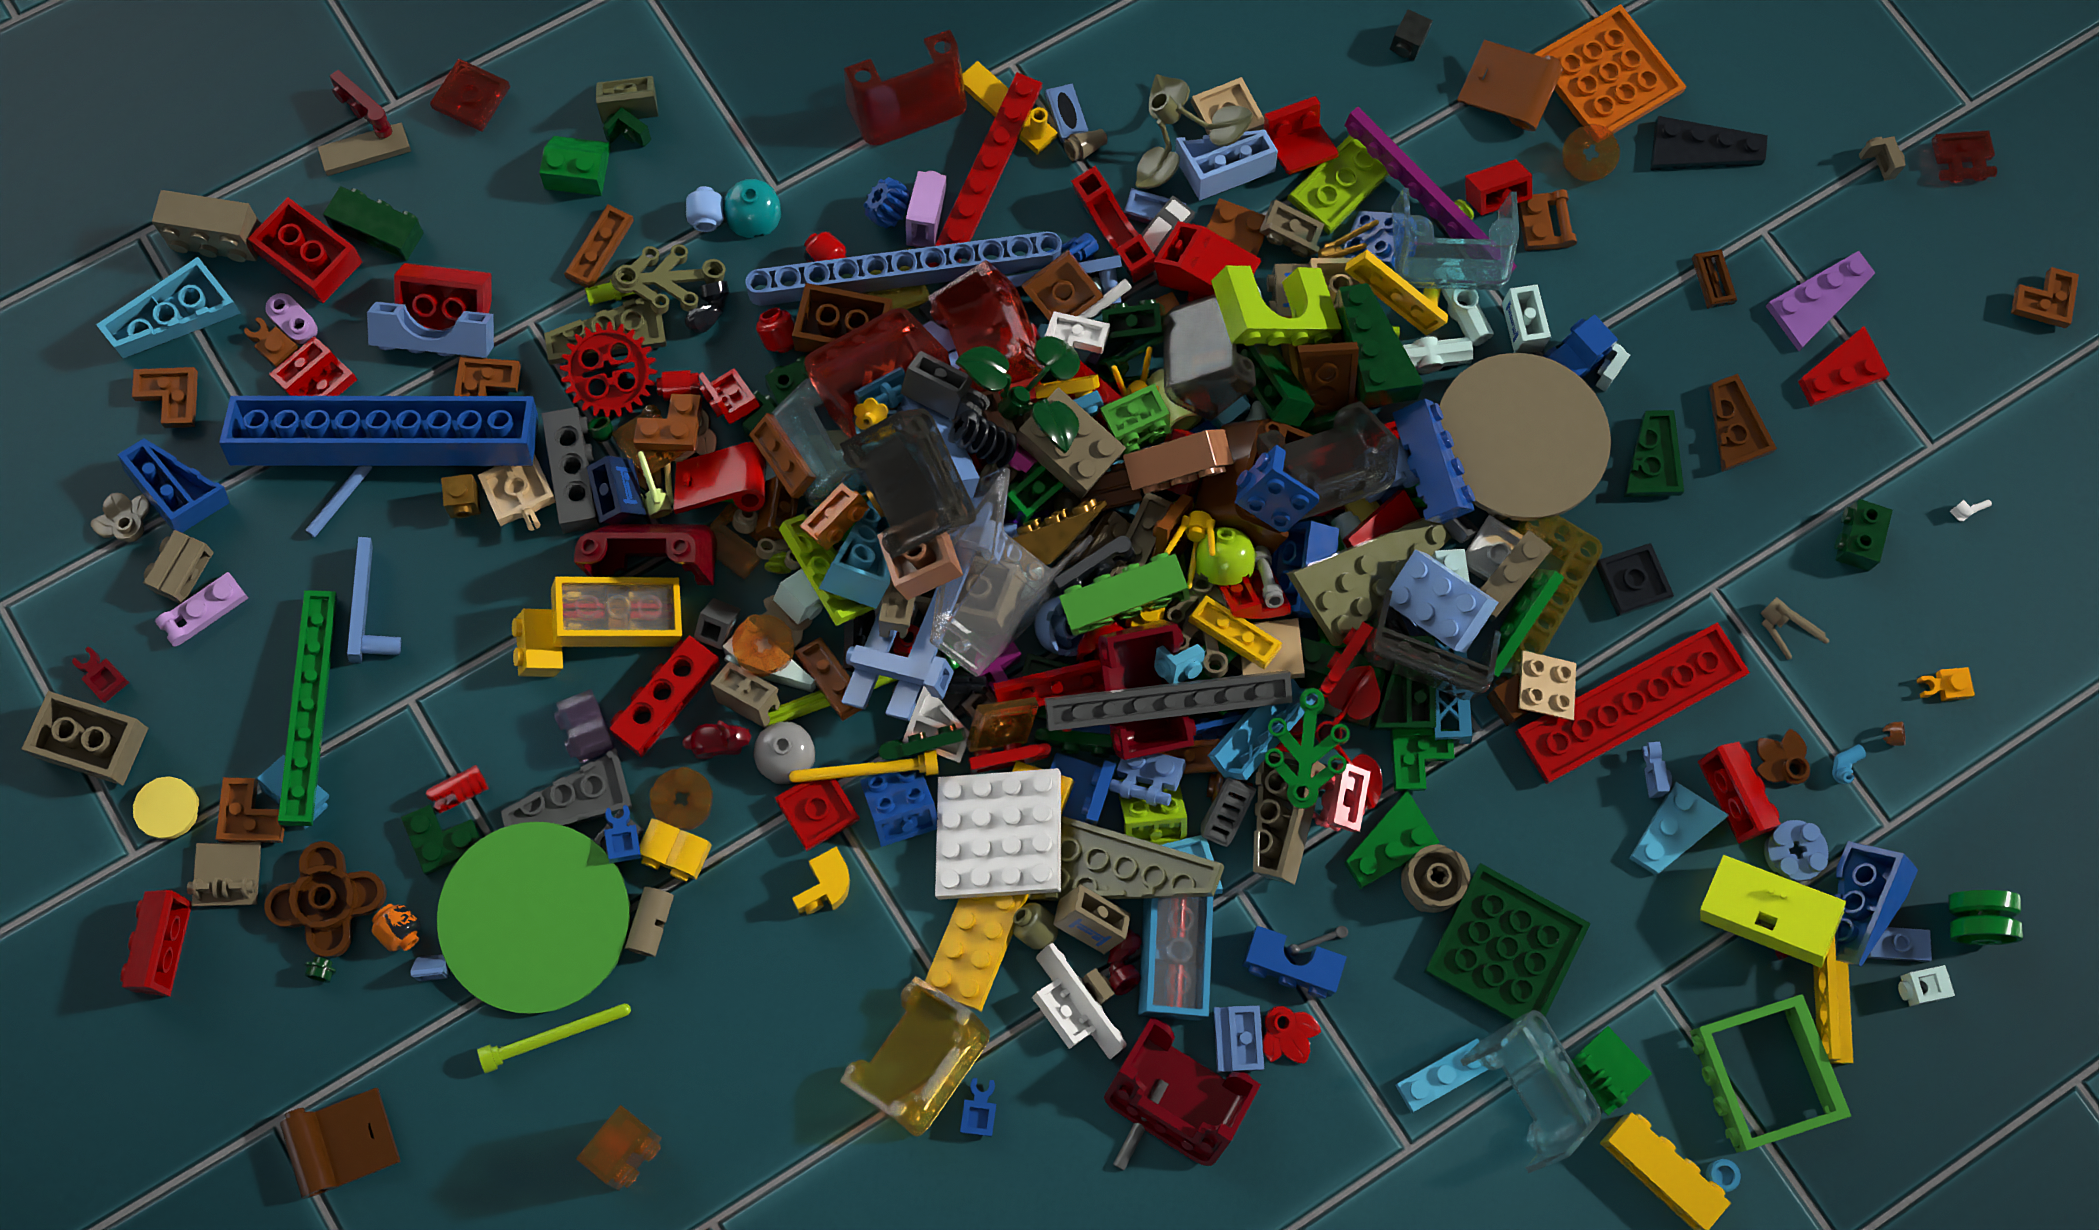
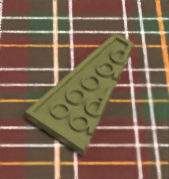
[1286,517,1451,646]
[1026,816,1224,902]

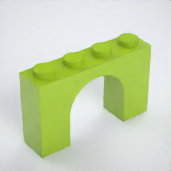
[1211,265,1342,346]

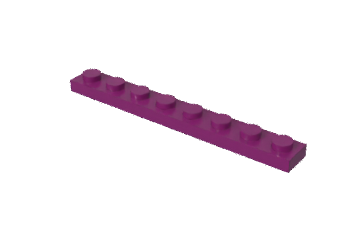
[1344,107,1517,284]

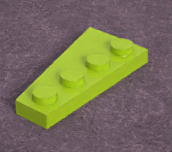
[779,514,875,626]

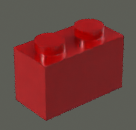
[1465,159,1532,215]

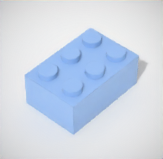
[1382,550,1499,653]

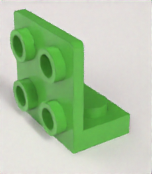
[1100,383,1170,458]

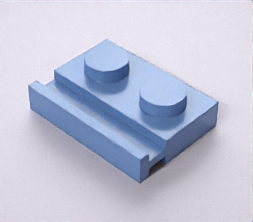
[1213,1005,1264,1073]

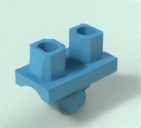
[854,367,905,409]

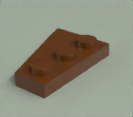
[1709,374,1777,472]

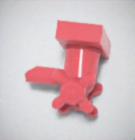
[1312,763,1370,832]

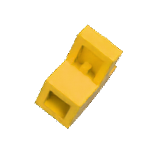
[792,846,850,914]

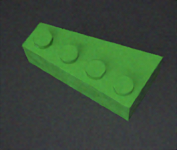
[1059,553,1190,636]

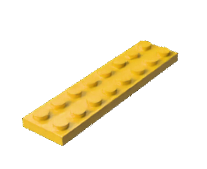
[922,761,1075,1012]

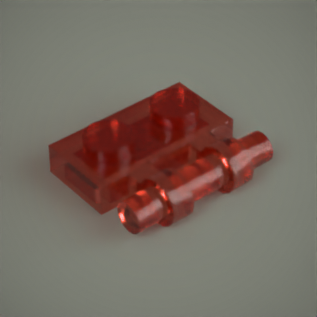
[1931,130,1997,183]

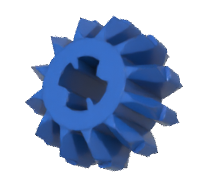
[864,177,911,229]

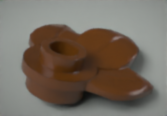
[1756,729,1810,785]

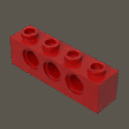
[609,635,720,758]

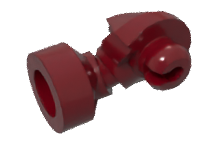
[1107,929,1142,996]

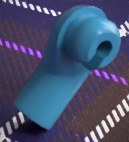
[1832,744,1866,784]

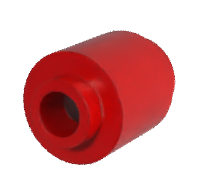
[656,370,700,401]
[893,624,919,657]

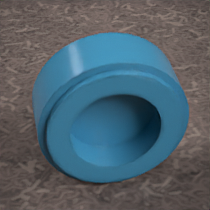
[1706,1159,1741,1192]

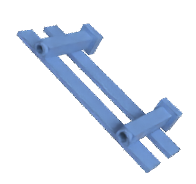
[841,492,1008,721]

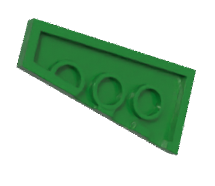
[1478,568,1565,677]

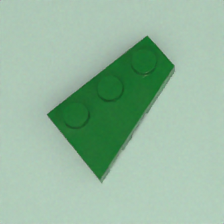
[1344,790,1440,889]

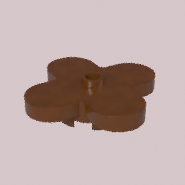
[264,841,387,958]

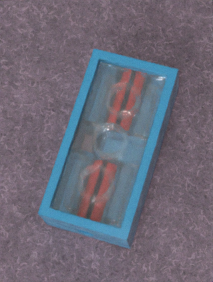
[1138,897,1213,1021]

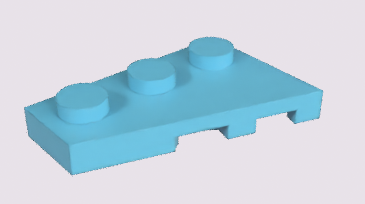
[1629,782,1729,875]

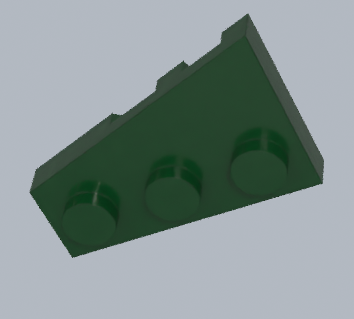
[1624,410,1684,497]

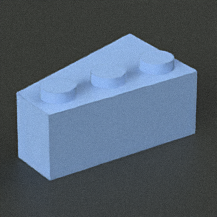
[1175,130,1278,201]

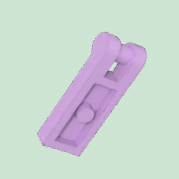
[155,572,248,646]

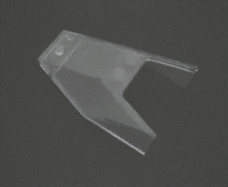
[930,467,1094,677]

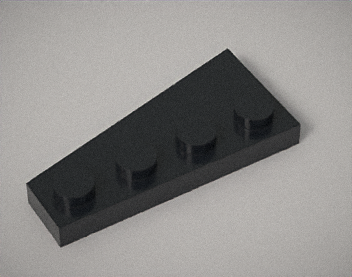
[1650,116,1768,170]

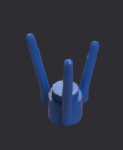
[1046,233,1099,262]

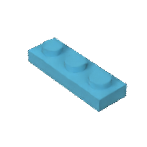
[1395,1038,1494,1113]

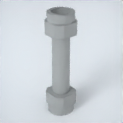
[1254,546,1284,608]

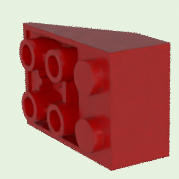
[1153,221,1261,298]

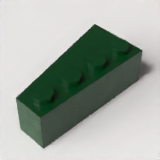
[1334,283,1424,408]

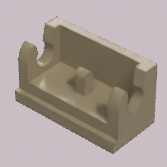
[878,579,916,639]
[710,661,780,728]

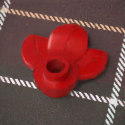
[1262,1006,1321,1064]

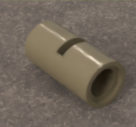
[625,887,674,957]

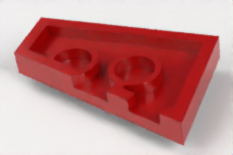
[1798,326,1890,406]

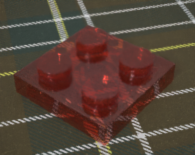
[430,58,510,132]

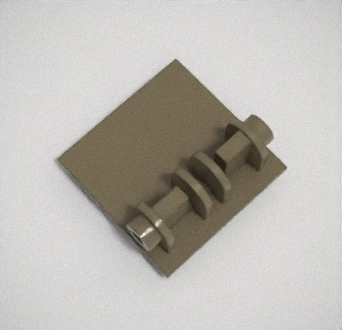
[187,842,261,907]

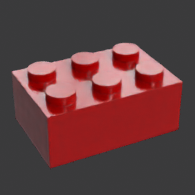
[248,197,362,304]

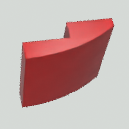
[269,336,358,396]
[1217,569,1291,619]

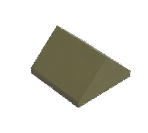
[596,76,659,123]

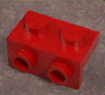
[698,368,760,424]

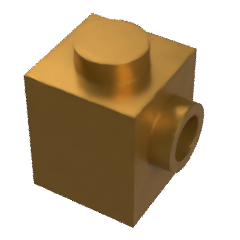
[441,474,481,518]

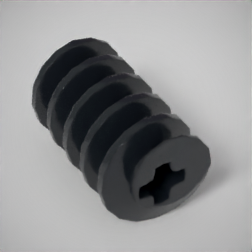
[948,410,1017,469]

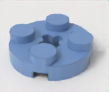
[1764,820,1828,882]

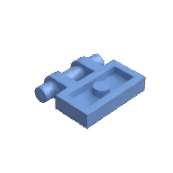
[1109,753,1186,806]

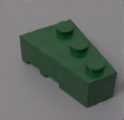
[1370,636,1436,730]

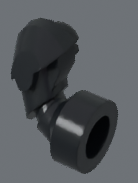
[685,281,730,334]

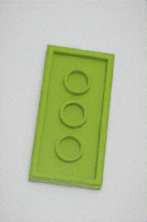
[1287,135,1389,235]

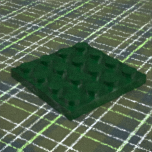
[1424,863,1591,1034]

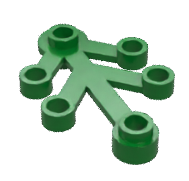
[1265,688,1350,809]

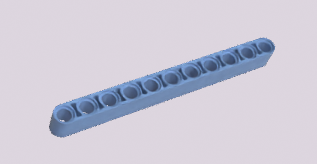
[745,232,1062,306]

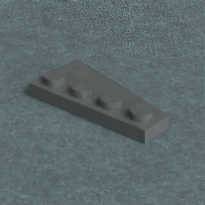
[501,748,633,827]

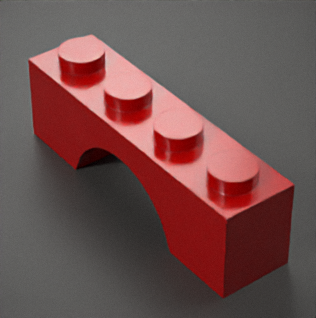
[1071,166,1156,283]

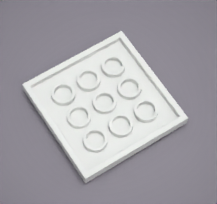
[935,768,1061,900]

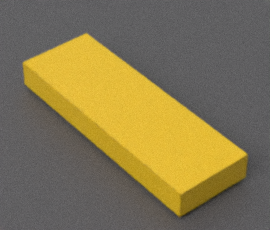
[1188,595,1282,670]

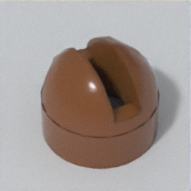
[1882,721,1906,746]

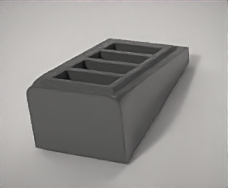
[1201,777,1256,847]

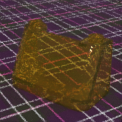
[840,976,990,1137]

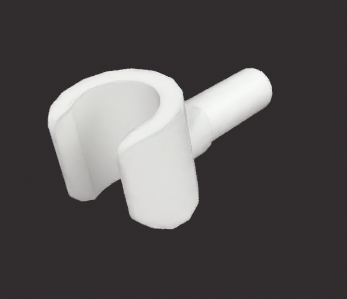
[1950,500,1992,522]

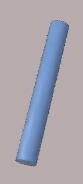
[305,466,372,538]

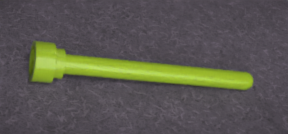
[477,1003,631,1074]

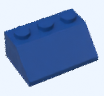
[1270,521,1339,618]

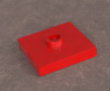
[775,766,860,852]

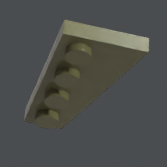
[544,289,667,365]

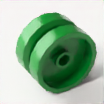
[1948,890,2023,945]

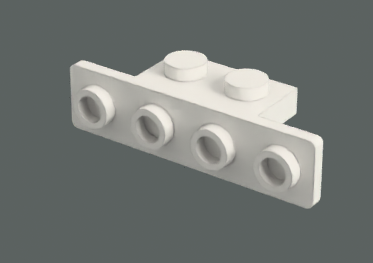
[1032,943,1127,1059]

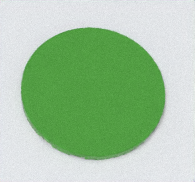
[437,822,630,1014]

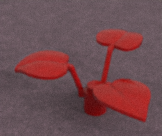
[1275,666,1383,809]

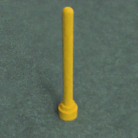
[789,750,938,783]

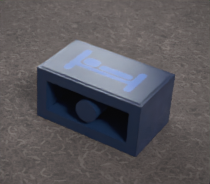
[587,456,646,524]

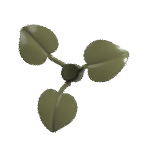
[1135,74,1253,189]

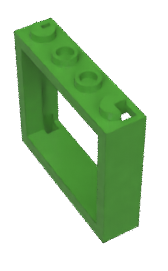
[1690,994,1851,1153]

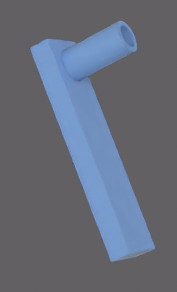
[1005,255,1122,304]
[347,537,401,663]

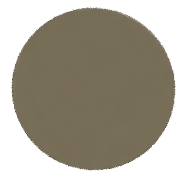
[1439,353,1611,521]

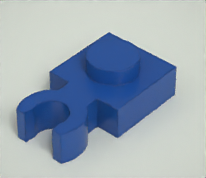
[604,805,641,864]
[960,1078,996,1137]

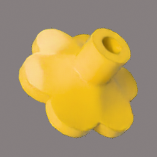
[854,397,890,435]

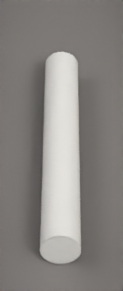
[1077,278,1132,319]

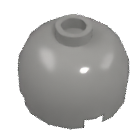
[753,721,815,784]

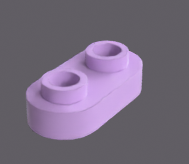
[266,293,318,344]

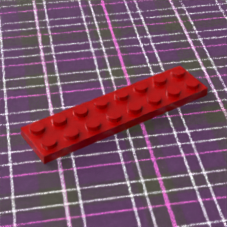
[1515,622,1750,785]

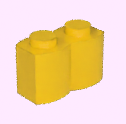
[639,818,712,882]

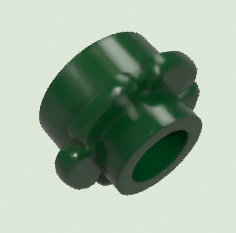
[304,957,336,983]

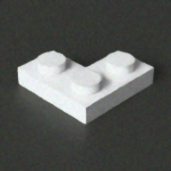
[1037,311,1110,366]

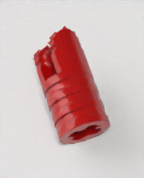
[426,765,489,814]

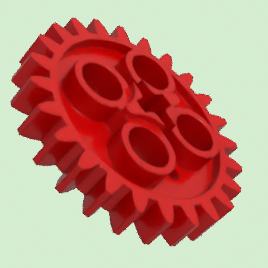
[560,322,658,418]

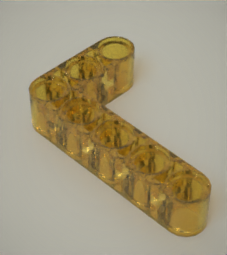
[1513,515,1602,662]

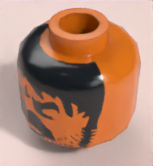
[372,904,421,951]

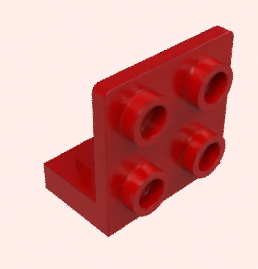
[1264,96,1338,175]

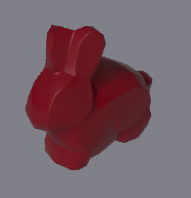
[682,720,751,760]

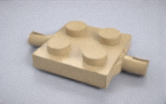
[478,454,556,531]

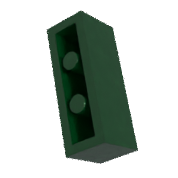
[323,186,424,261]

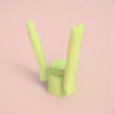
[638,450,674,519]

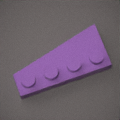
[1766,251,1875,351]

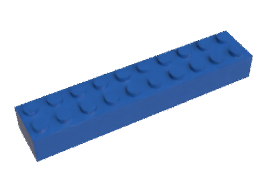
[219,396,539,466]

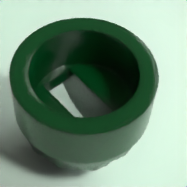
[587,416,613,442]

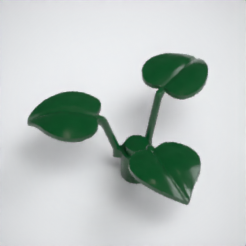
[955,336,1080,454]

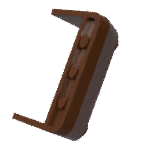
[1192,419,1316,555]

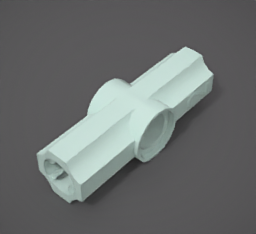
[1432,261,1494,346]
[1403,337,1473,374]

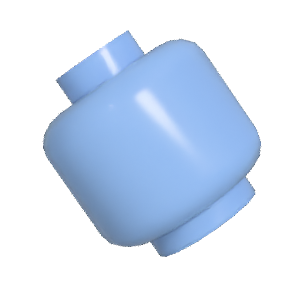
[686,186,724,232]

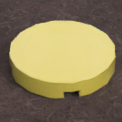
[133,776,199,840]

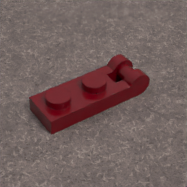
[329,70,392,138]

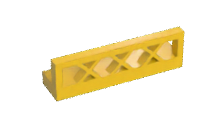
[1813,936,1854,1065]

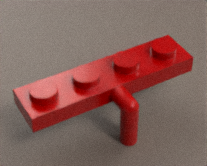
[993,659,1104,732]

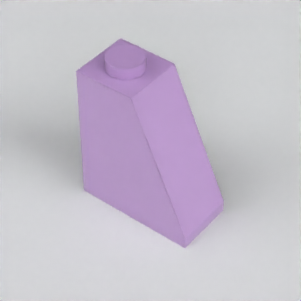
[906,171,946,248]

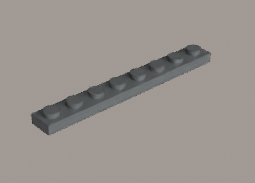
[1044,670,1292,731]

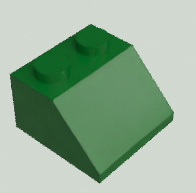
[539,136,611,196]

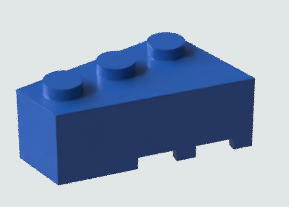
[117,438,230,533]

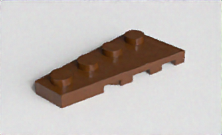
[1297,342,1359,425]

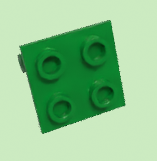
[1564,1026,1652,1116]

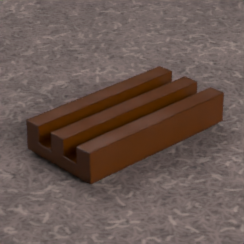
[1692,249,1737,309]

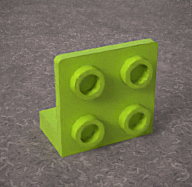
[1118,779,1187,845]

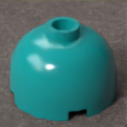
[724,179,781,238]

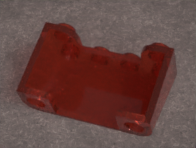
[844,29,967,146]

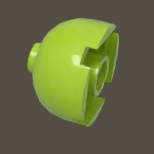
[1195,527,1255,586]

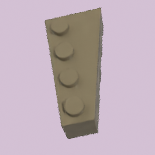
[1253,751,1326,885]

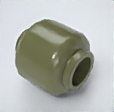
[1013,903,1058,949]

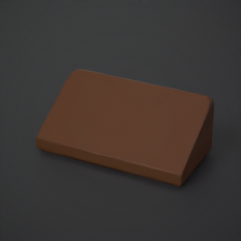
[755,475,799,540]

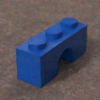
[1242,926,1347,999]

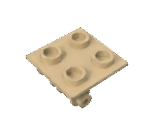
[1512,651,1576,721]

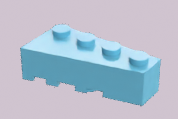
[96,257,241,358]
[819,500,892,609]

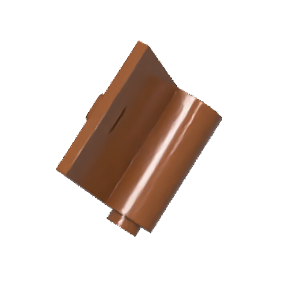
[1457,40,1563,131]

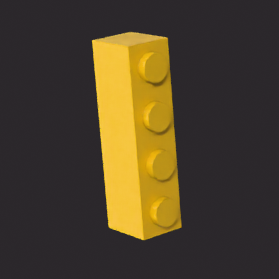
[1600,1113,1731,1230]

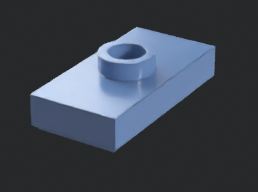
[1867,927,1932,962]

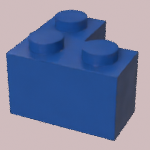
[1542,314,1619,378]

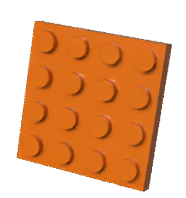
[1534,4,1687,144]

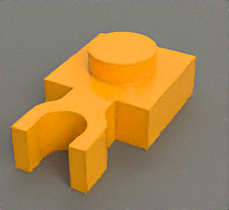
[1916,667,1975,701]

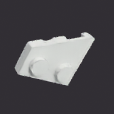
[903,686,971,763]

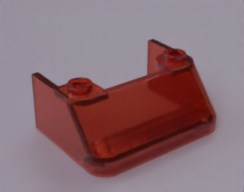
[805,308,951,442]

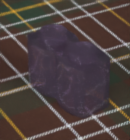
[554,689,615,763]

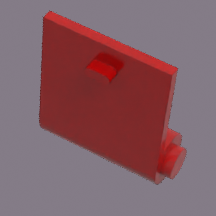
[673,442,766,514]

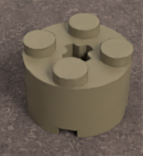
[1401,844,1470,913]

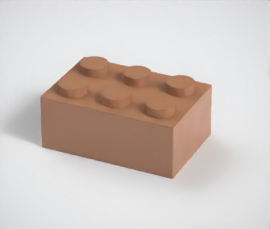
[1123,429,1234,494]

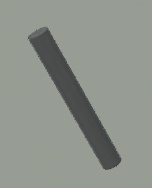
[1113,1079,1168,1170]

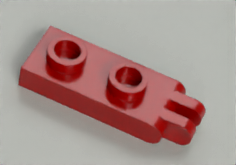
[1319,622,1373,698]
[968,743,1051,775]

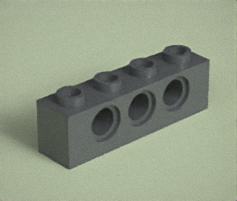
[541,407,600,534]

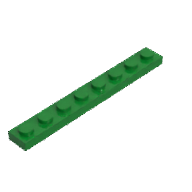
[278,590,337,826]

